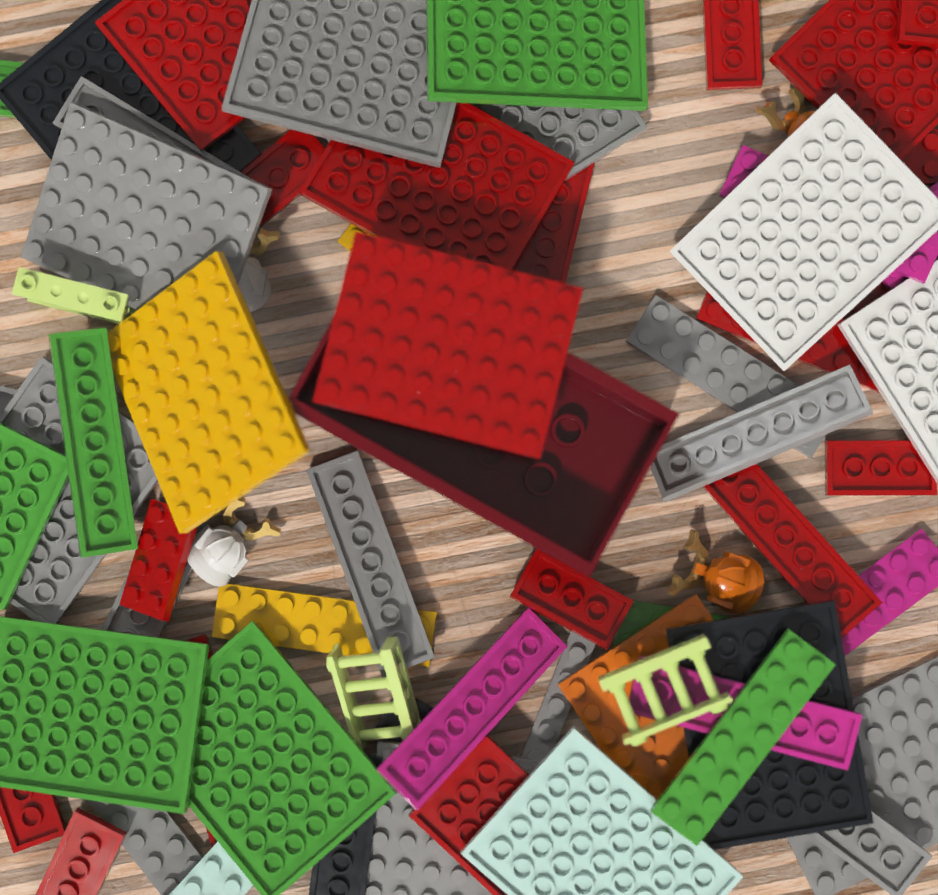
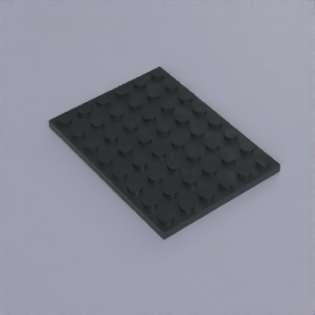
[0,0,261,172]
[666,600,874,849]

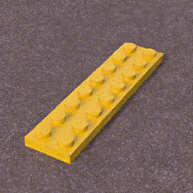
[212,583,437,667]

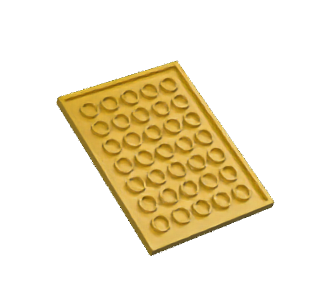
[107,251,311,533]

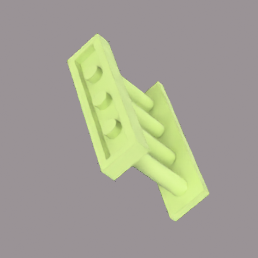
[12,267,137,324]
[598,634,733,746]
[326,636,421,750]

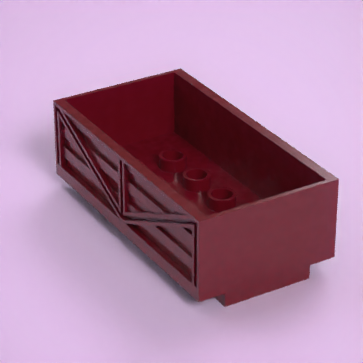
[288,317,680,577]

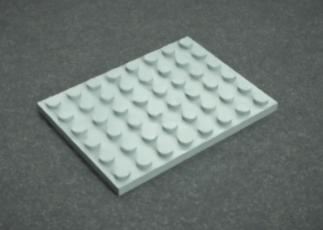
[461,726,743,895]

